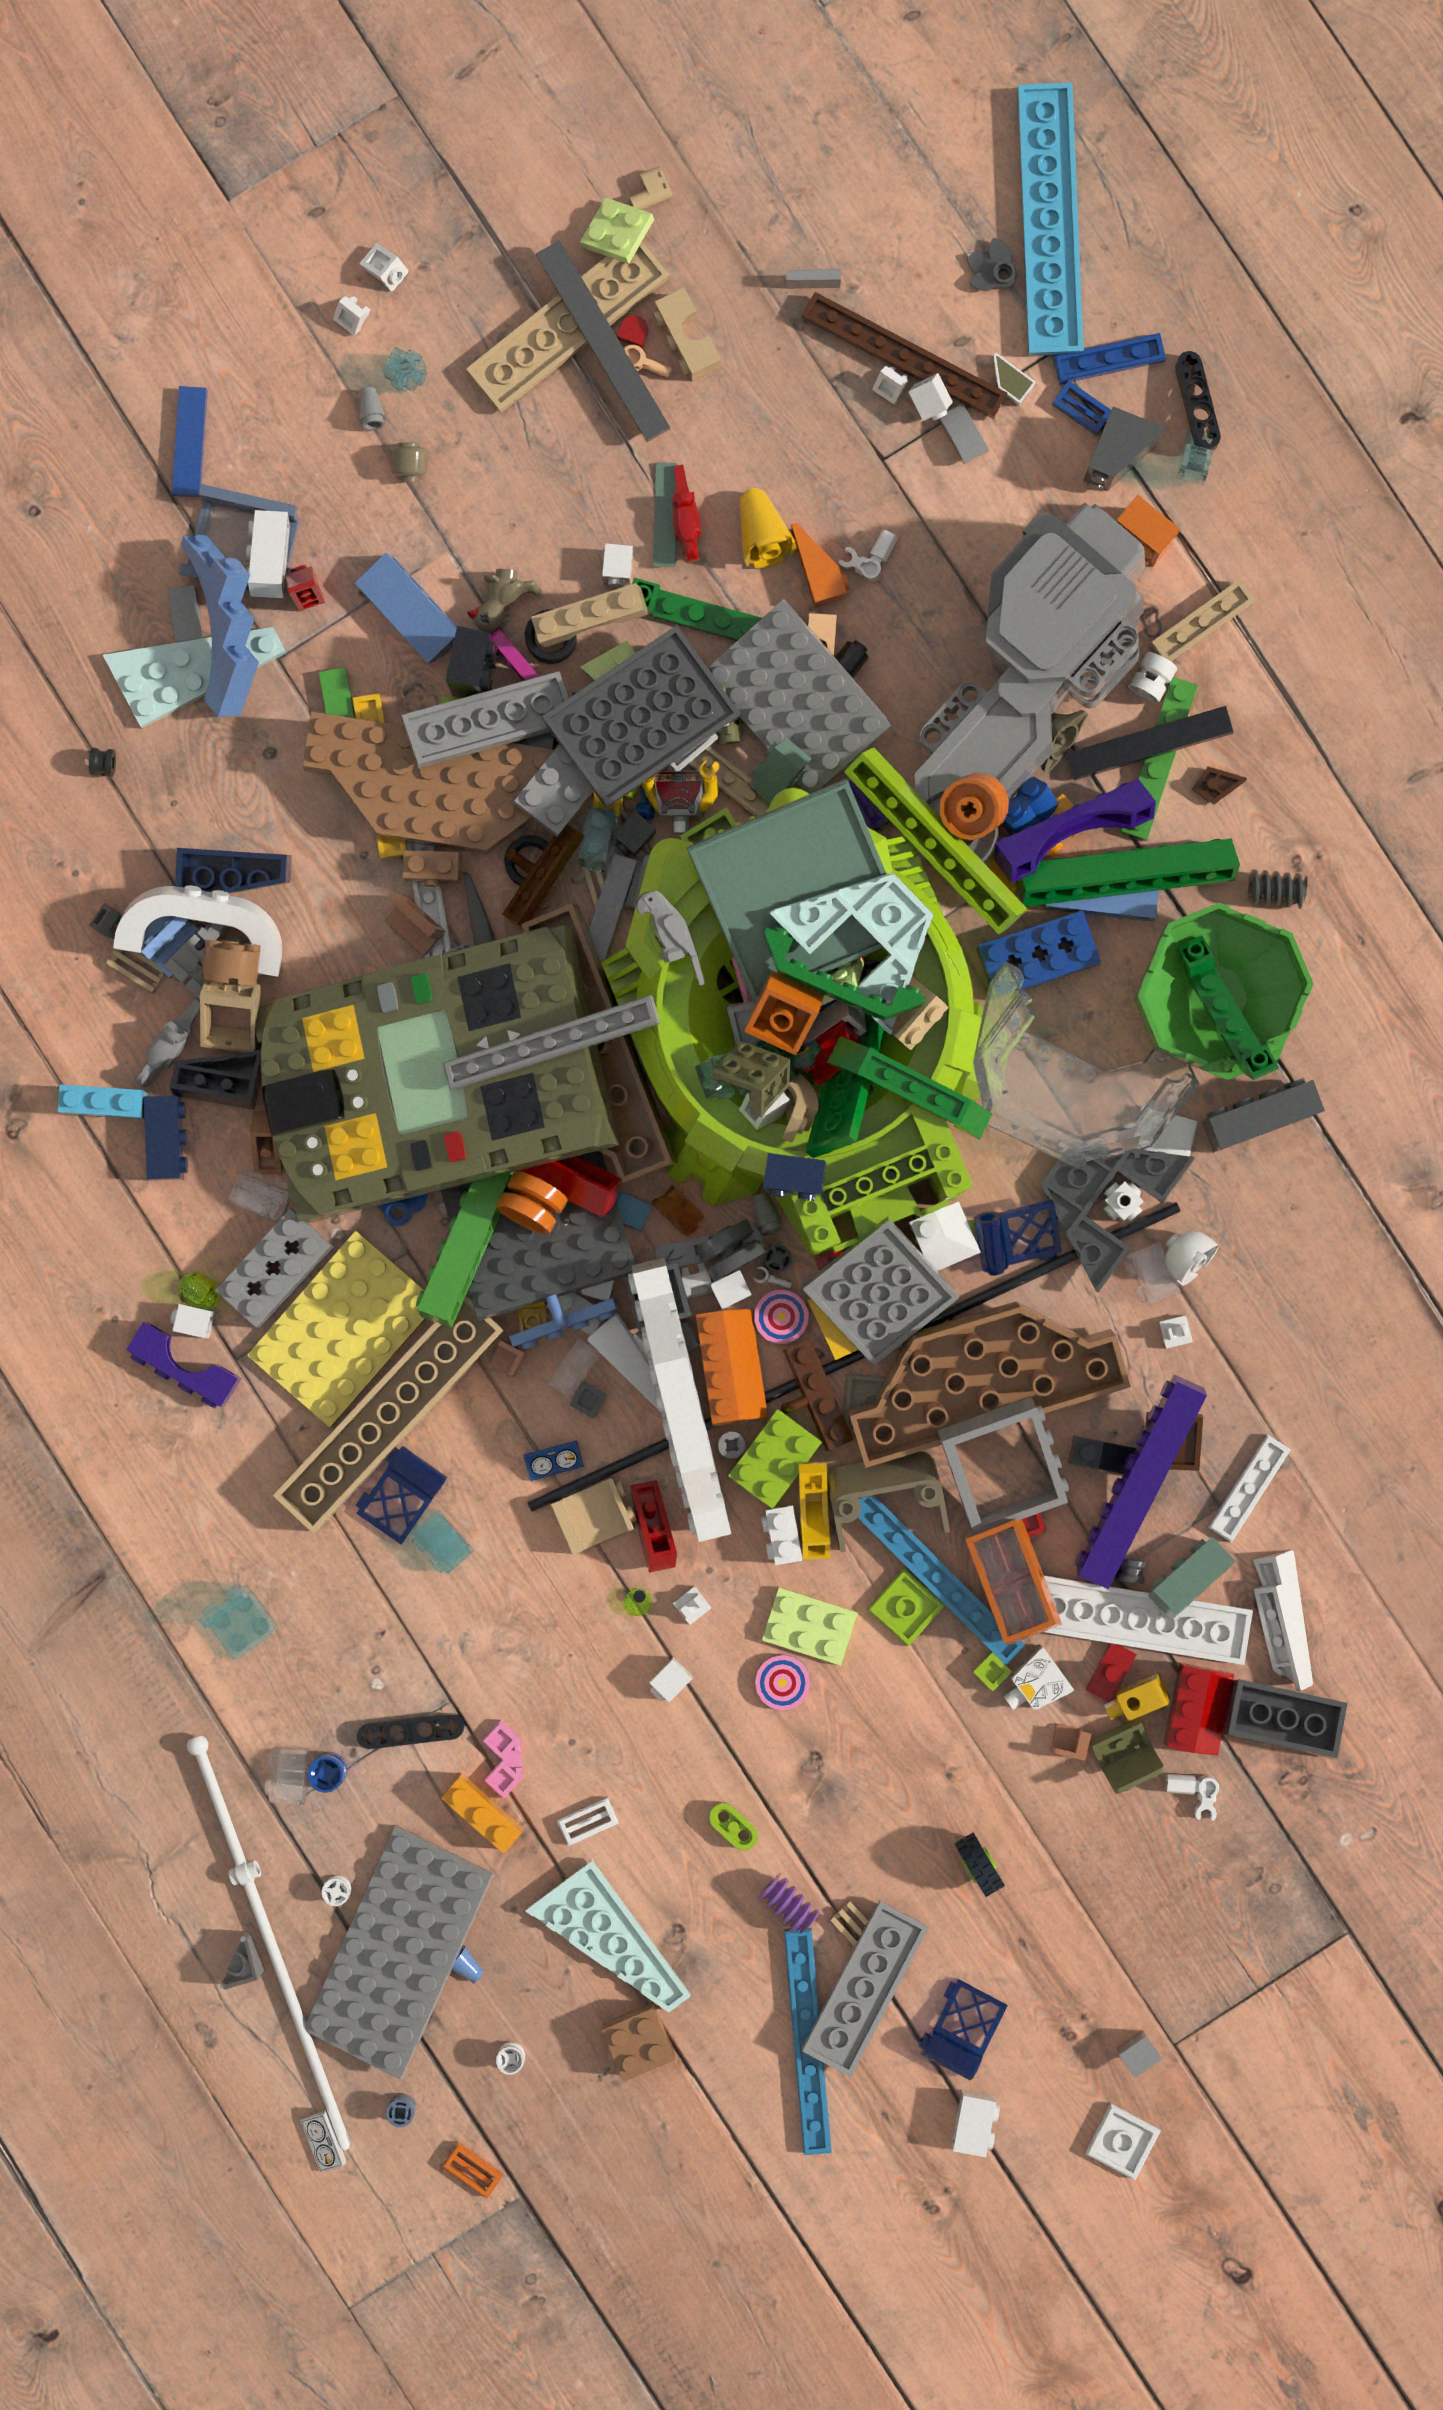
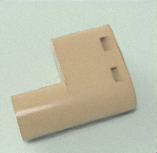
[629,166,673,210]

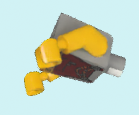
[642,760,719,834]

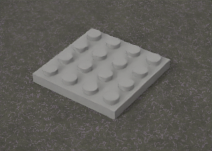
[802,1216,959,1365]

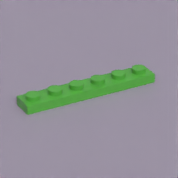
[1120,677,1198,841]

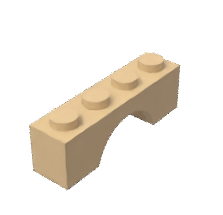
[531,583,648,647]

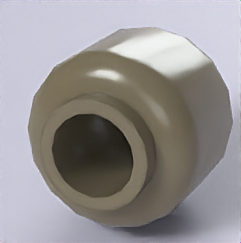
[391,442,427,482]

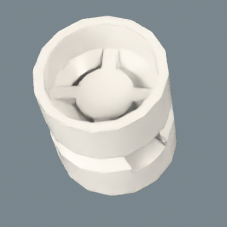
[1128,652,1178,703]

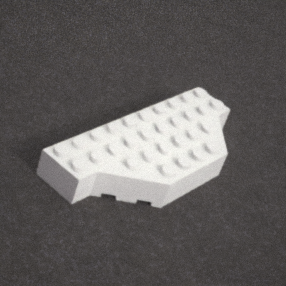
[628,1258,731,1542]

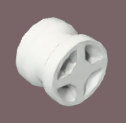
[322,1875,352,1906]

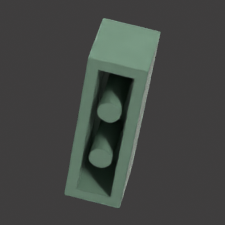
[1149,1536,1235,1621]

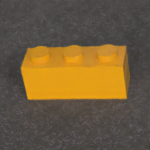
[441,1774,524,1854]

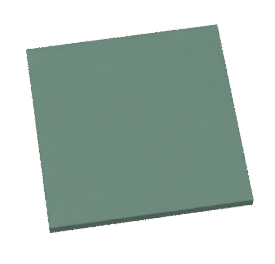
[686,778,886,1003]

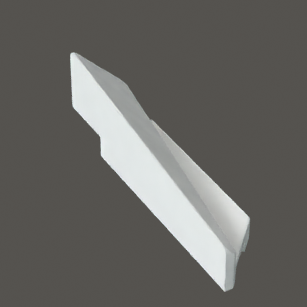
[587,1313,659,1410]
[1253,1550,1313,1691]

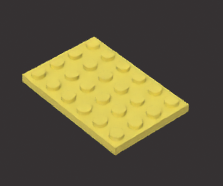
[247,1231,426,1427]

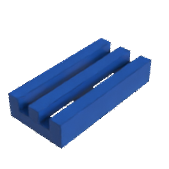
[1052,380,1111,436]

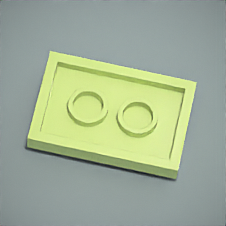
[762,1587,858,1666]

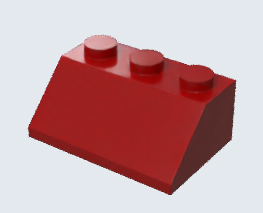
[1163,1662,1234,1756]

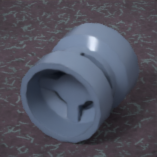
[386,2093,416,2127]

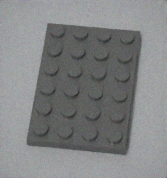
[542,625,741,808]

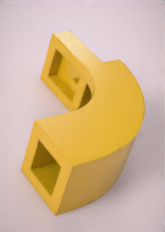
[799,1463,831,1560]

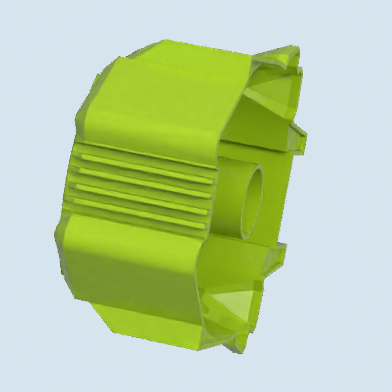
[601,788,1005,1256]

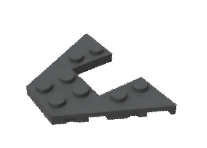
[1040,1139,1195,1293]

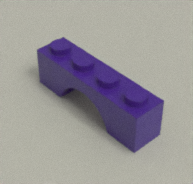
[126,1322,242,1408]

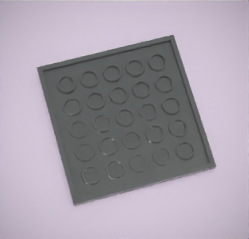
[441,1151,636,1321]

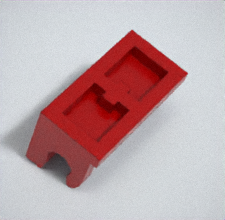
[799,1020,861,1086]

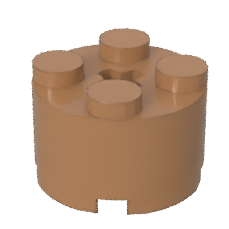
[202,939,261,985]

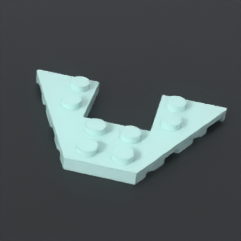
[770,872,933,1035]

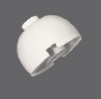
[1165,1230,1218,1286]

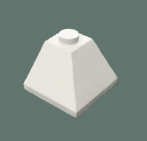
[908,1202,981,1271]

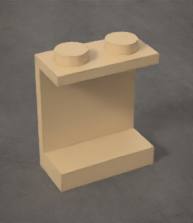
[870,976,949,1050]
[551,1477,637,1555]

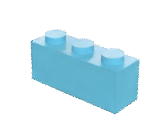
[57,1085,148,1120]

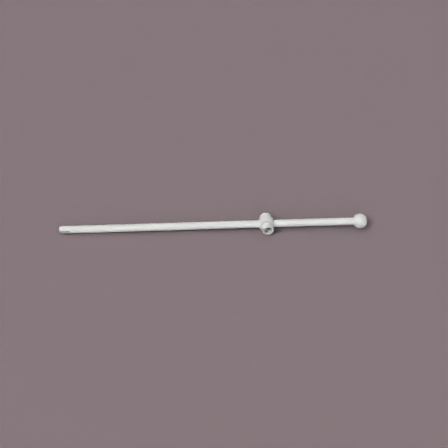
[187,1735,351,2150]

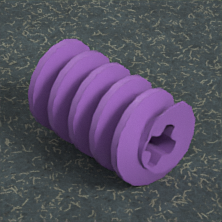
[758,1873,820,1934]

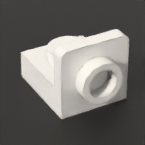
[359,243,408,291]

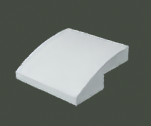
[1131,1106,1199,1156]

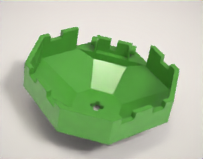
[1134,902,1314,1080]

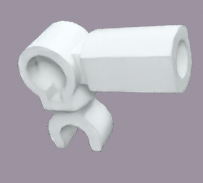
[838,529,899,582]
[1165,1774,1219,1821]

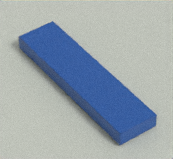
[1053,333,1166,385]
[172,386,208,497]

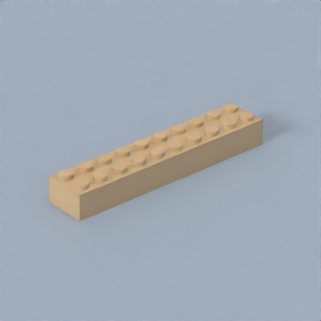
[273,1294,505,1534]

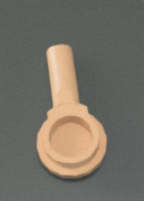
[624,345,672,378]

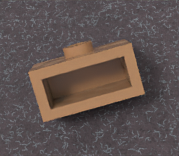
[403,850,462,887]

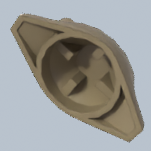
[1041,710,1088,774]

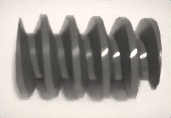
[1248,869,1307,909]

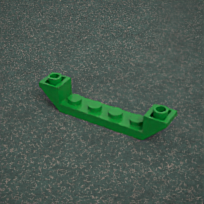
[632,578,762,641]
[764,926,926,1021]
[1177,935,1279,1080]
[827,1037,992,1140]

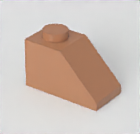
[250,1111,283,1174]

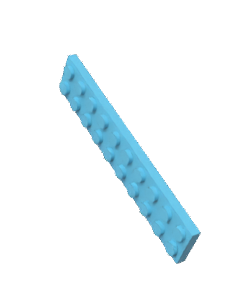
[1017,83,1084,356]

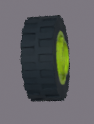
[954,1832,1005,1897]

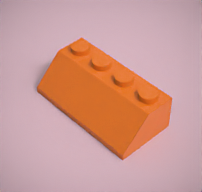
[696,1309,768,1426]

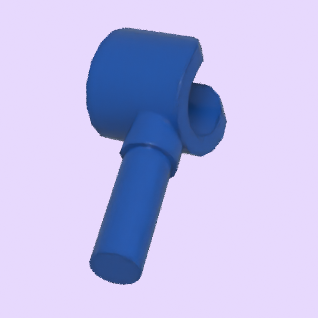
[635,786,655,820]

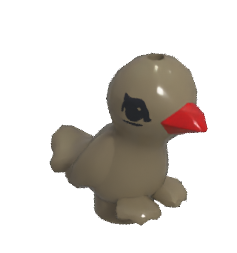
[467,569,542,633]

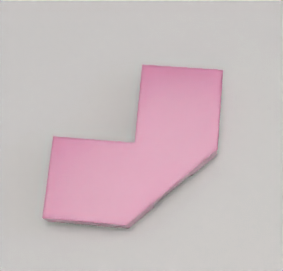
[482,1720,523,1799]

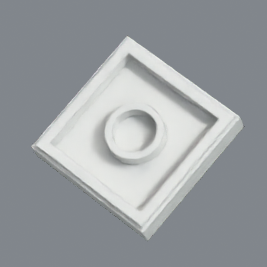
[1085,2102,1161,2180]

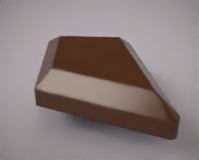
[1191,766,1247,805]

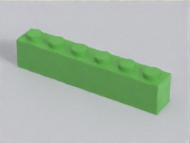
[416,1172,513,1328]

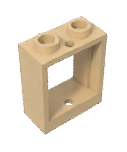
[200,980,260,1053]

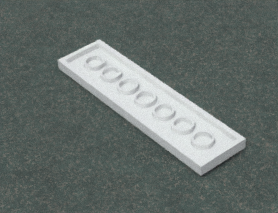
[1044,1575,1253,1665]

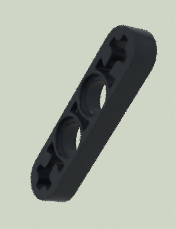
[1175,351,1221,453]
[357,1713,465,1749]

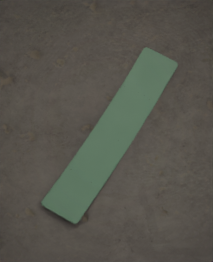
[653,462,677,567]

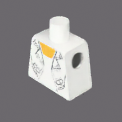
[1004,1645,1074,1710]

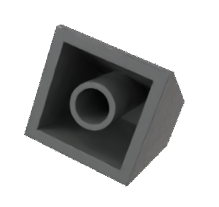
[1083,406,1164,491]

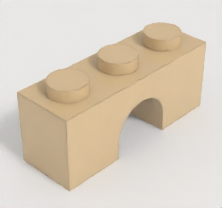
[653,287,721,381]

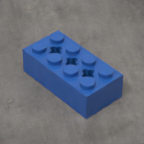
[977,910,1101,1000]

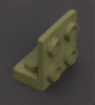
[712,1041,790,1117]

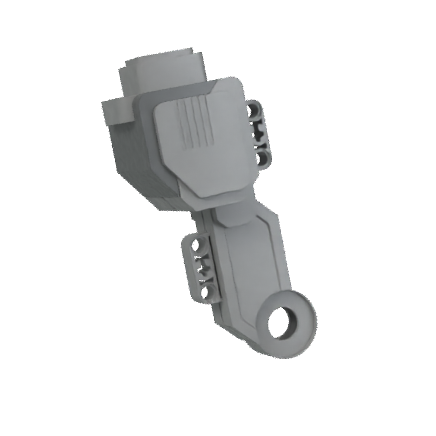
[914,503,1145,871]

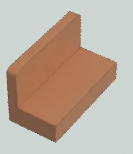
[386,893,445,955]

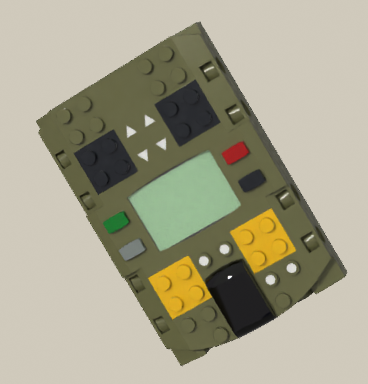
[256,925,619,1223]

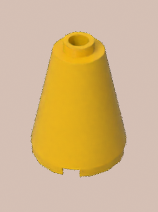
[739,488,797,568]

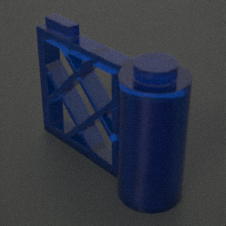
[974,1199,1062,1276]
[355,1446,448,1545]
[918,1979,1008,2081]

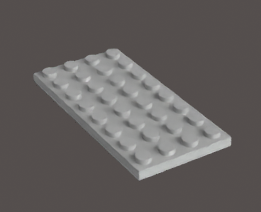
[305,1826,494,2080]

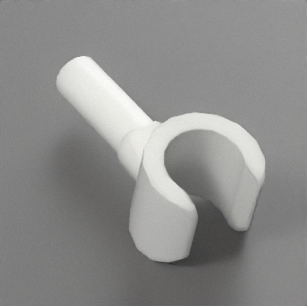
[753,1267,792,1289]

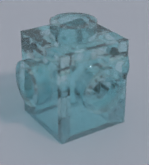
[382,347,428,392]

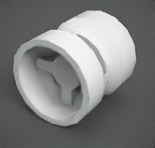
[496,2041,525,2075]

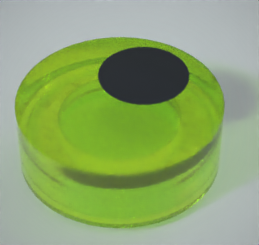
[624,1588,652,1616]

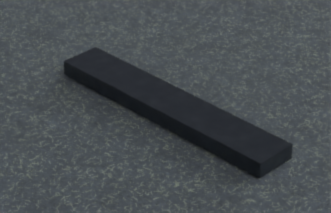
[1066,706,1234,781]

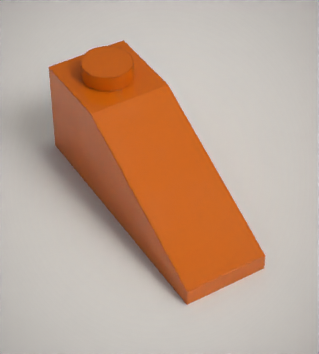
[791,523,850,608]

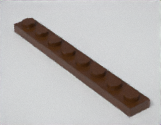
[802,292,1007,419]

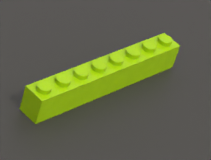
[844,747,1027,935]

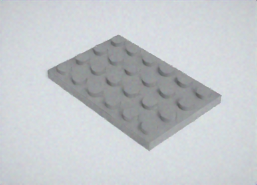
[708,599,893,794]

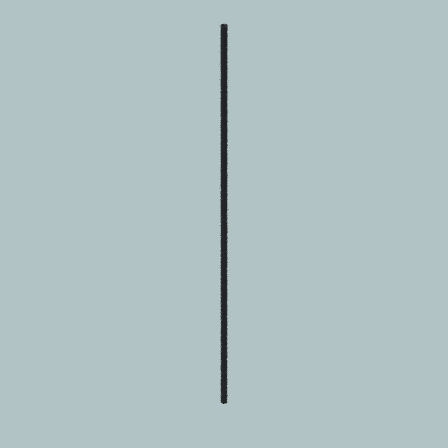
[527,1202,1181,1512]

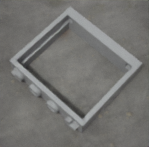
[937,1397,1070,1536]

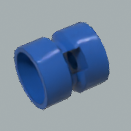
[307,1752,348,1793]

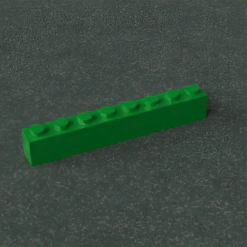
[1015,838,1240,907]

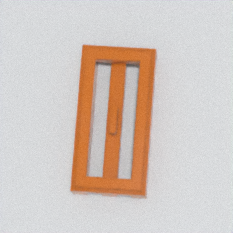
[442,2142,504,2199]

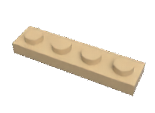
[1151,579,1256,662]

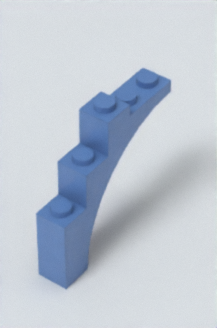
[181,534,259,717]

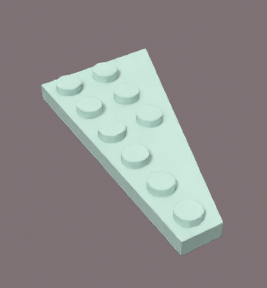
[103,627,287,728]
[525,1860,691,2013]

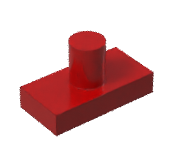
[1086,1643,1137,1702]

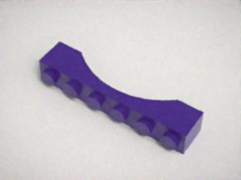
[994,779,1156,883]

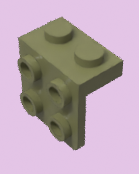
[1090,1717,1165,1794]

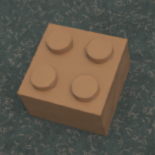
[602,2002,675,2082]

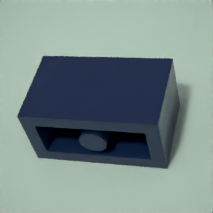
[763,1153,827,1201]

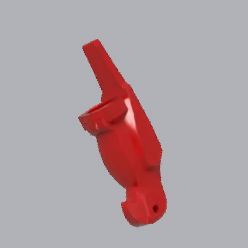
[672,465,702,563]

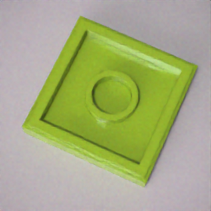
[867,1568,945,1647]

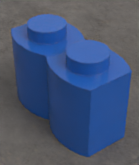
[1002,776,1058,836]

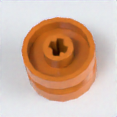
[939,772,1009,840]
[495,1171,568,1235]

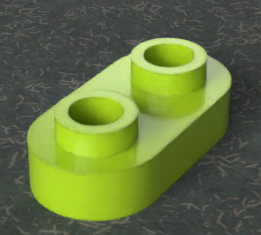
[709,1802,758,1850]

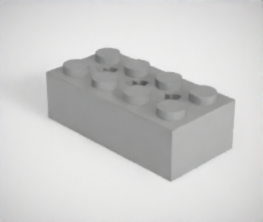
[215,1209,334,1328]

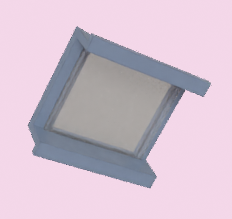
[179,484,300,591]

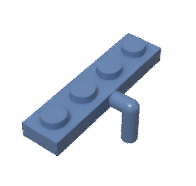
[509,1294,620,1350]

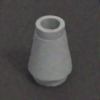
[359,387,386,431]
[752,1193,782,1236]

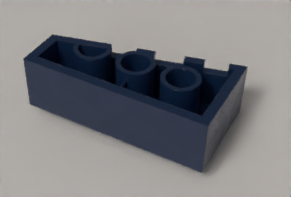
[175,848,292,894]

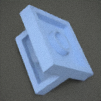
[141,916,201,979]

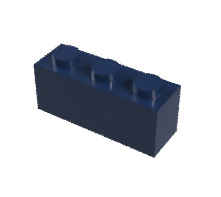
[144,1096,188,1181]

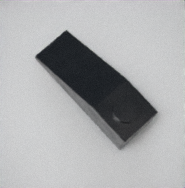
[1068,1436,1136,1474]

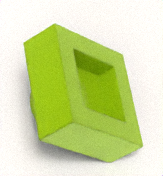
[973,1652,1012,1692]

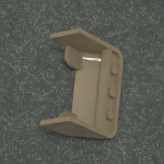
[827,1451,950,1552]

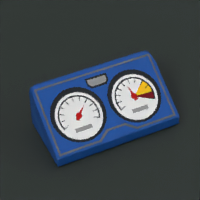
[523,1440,584,1481]

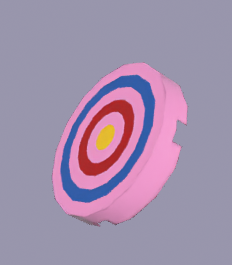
[754,1290,809,1344]
[755,1654,810,1711]

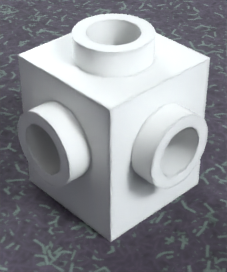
[1102,1182,1144,1222]

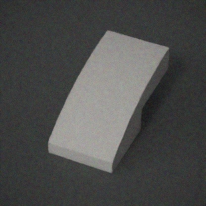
[939,404,989,464]

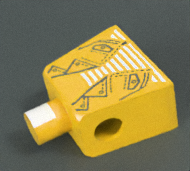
[1104,1670,1170,1721]

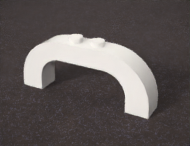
[113,885,283,977]

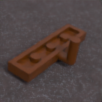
[502,825,584,927]
[781,1339,854,1452]

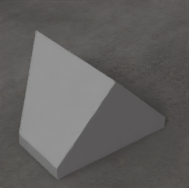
[219,1931,265,1990]

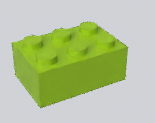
[728,1409,822,1509]

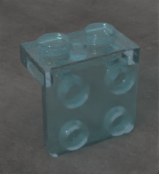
[198,1585,278,1660]

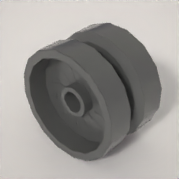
[695,1219,766,1282]

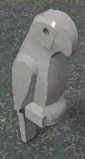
[637,890,704,985]
[134,998,200,1087]

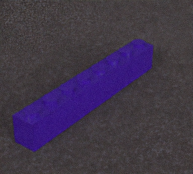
[1075,1374,1207,1589]

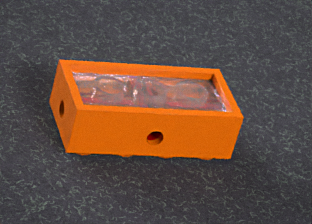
[965,1519,1062,1644]

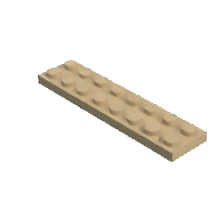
[466,242,670,413]

